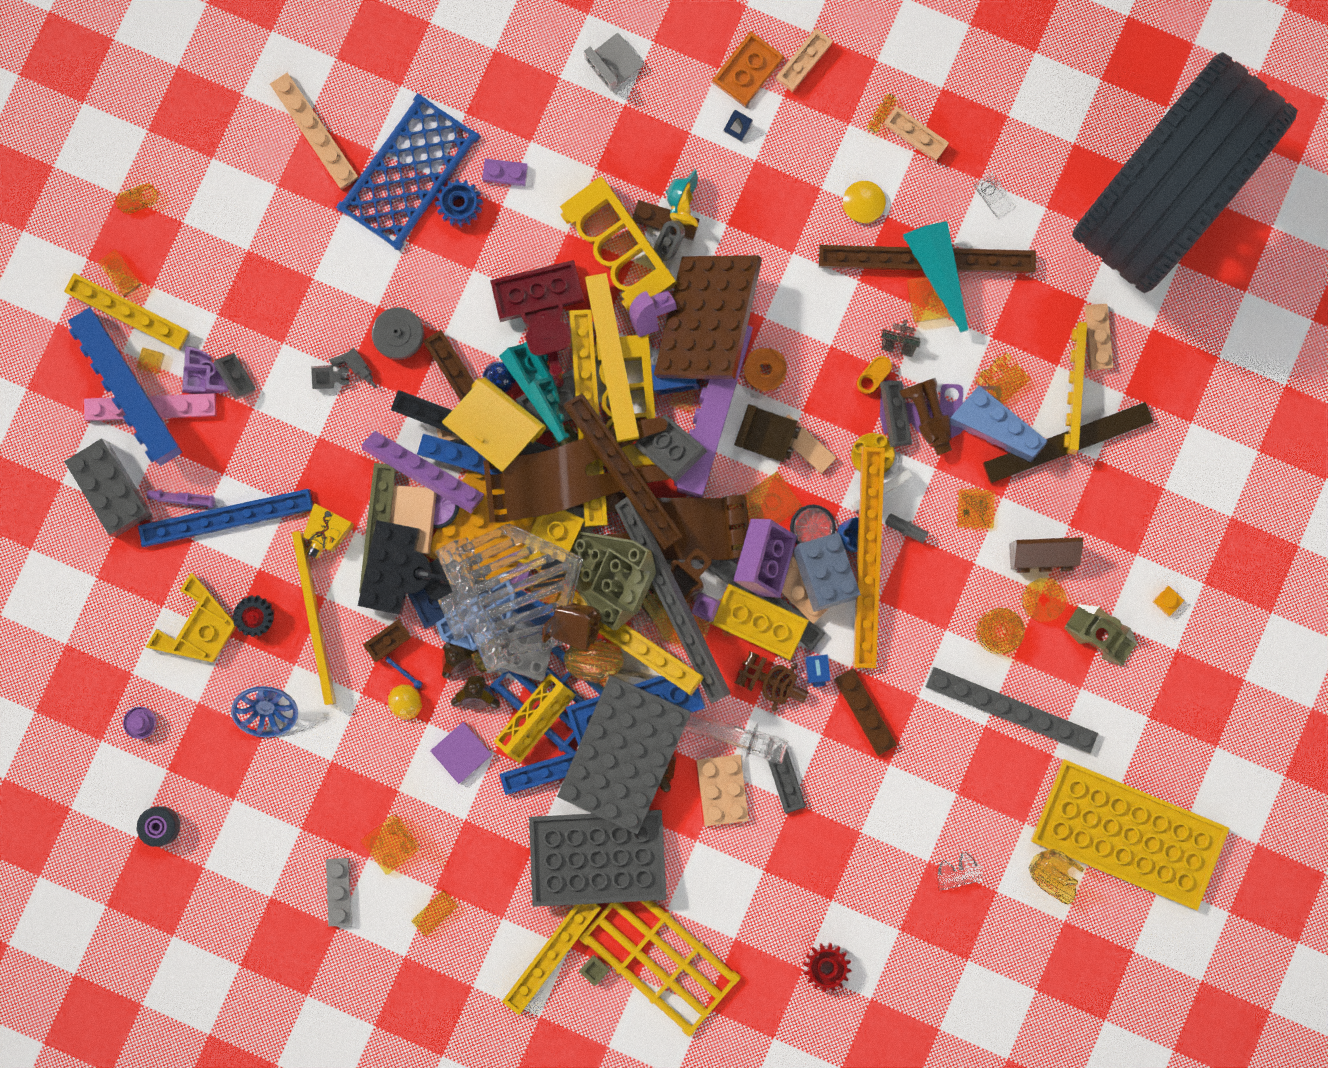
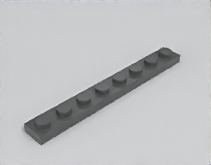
[925,667,1098,753]

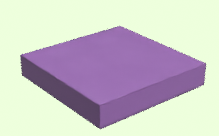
[430,722,492,784]

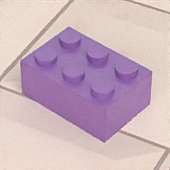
[733,519,797,598]

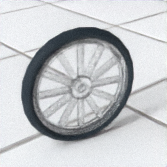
[790,504,836,545]

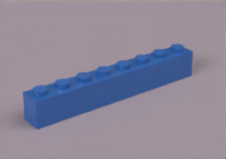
[68,307,183,467]

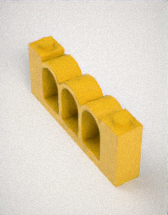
[559,176,677,312]
[594,334,656,470]

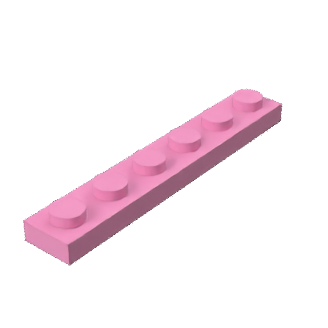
[84,393,217,421]

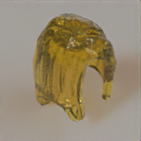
[564,641,624,683]
[1028,849,1084,905]

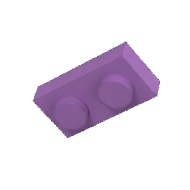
[482,159,528,186]

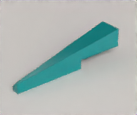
[903,221,969,333]
[499,341,569,442]

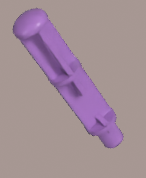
[147,489,215,508]

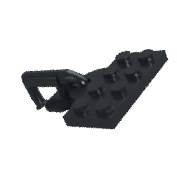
[357,520,492,615]

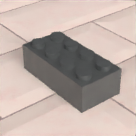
[64,438,153,538]

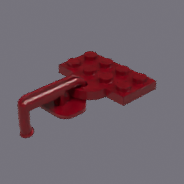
[490,260,584,387]

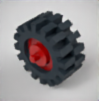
[233,595,274,637]

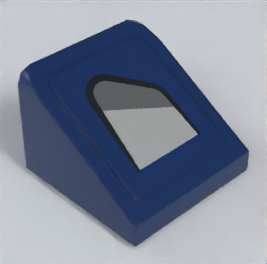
[723,110,753,142]

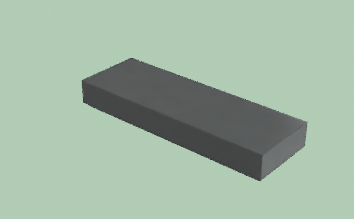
[880,381,912,447]
[764,744,806,814]

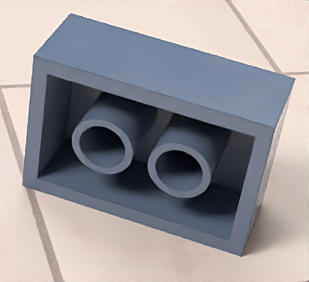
[793,532,861,612]

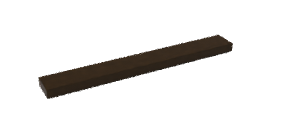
[982,402,1153,484]

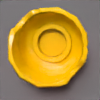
[388,684,422,720]

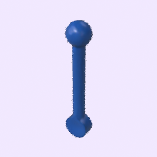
[385,656,422,689]

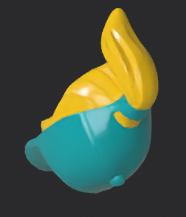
[665,168,698,227]

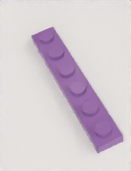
[362,430,484,513]

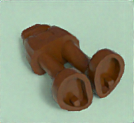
[899,377,952,456]

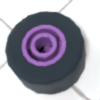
[136,806,180,847]

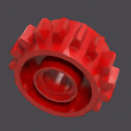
[803,942,852,992]

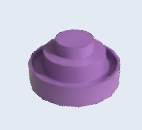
[123,706,157,739]

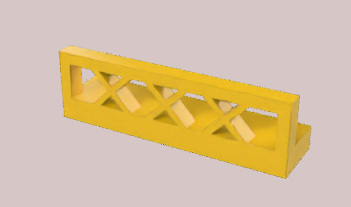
[493,673,576,763]

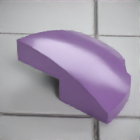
[182,346,228,394]

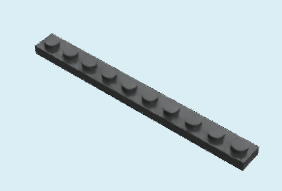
[615,497,731,704]

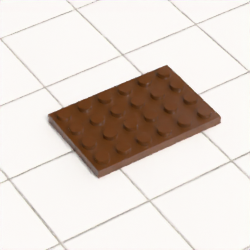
[654,255,762,379]

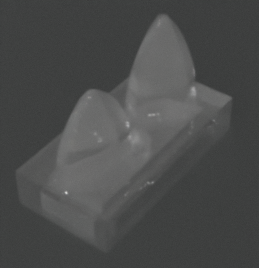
[937,851,983,891]

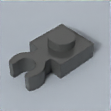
[311,365,349,389]

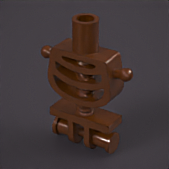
[734,651,809,712]

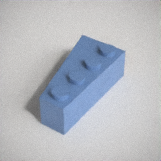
[950,386,1047,462]

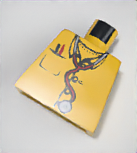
[303,504,355,559]

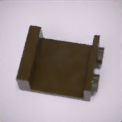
[734,404,802,463]

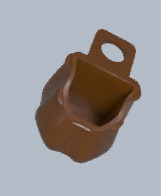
[669,549,712,603]
[542,603,601,651]

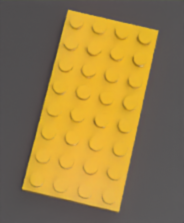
[1030,759,1230,911]

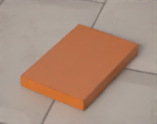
[711,31,785,108]

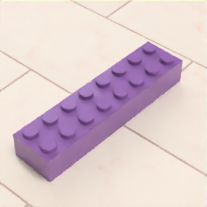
[674,325,753,498]

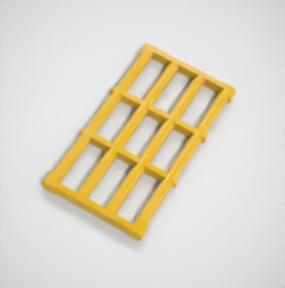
[579,901,741,1037]

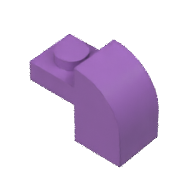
[629,291,677,337]

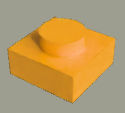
[1152,585,1185,617]

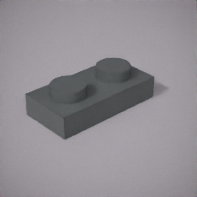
[214,353,256,400]

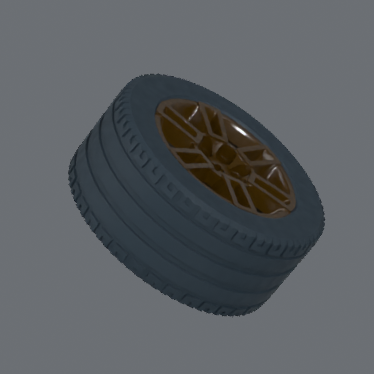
[1072,52,1298,294]

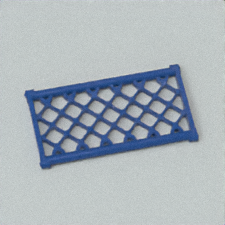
[335,93,481,251]

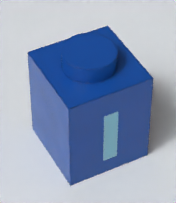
[804,654,831,687]

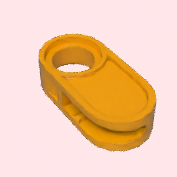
[856,356,892,395]

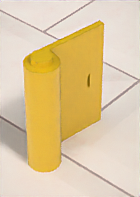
[442,377,546,473]

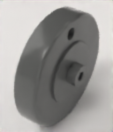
[372,307,425,360]

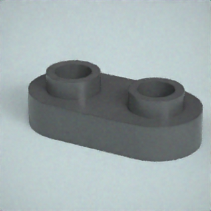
[654,220,685,261]

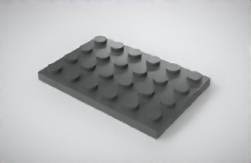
[557,675,692,834]
[529,810,667,907]

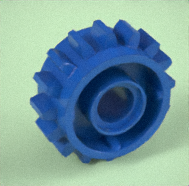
[435,179,483,227]

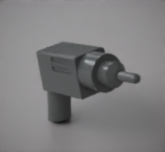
[329,348,377,389]

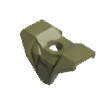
[1064,604,1138,666]

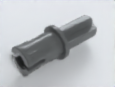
[885,513,929,544]

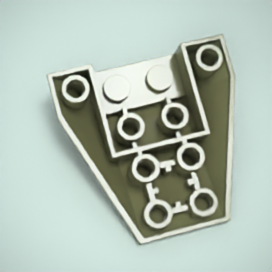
[564,532,656,630]

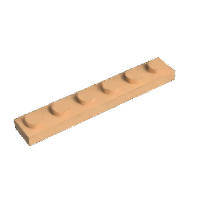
[270,72,359,190]

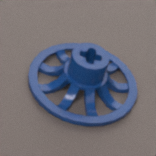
[231,686,299,738]

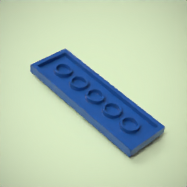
[566,665,706,746]

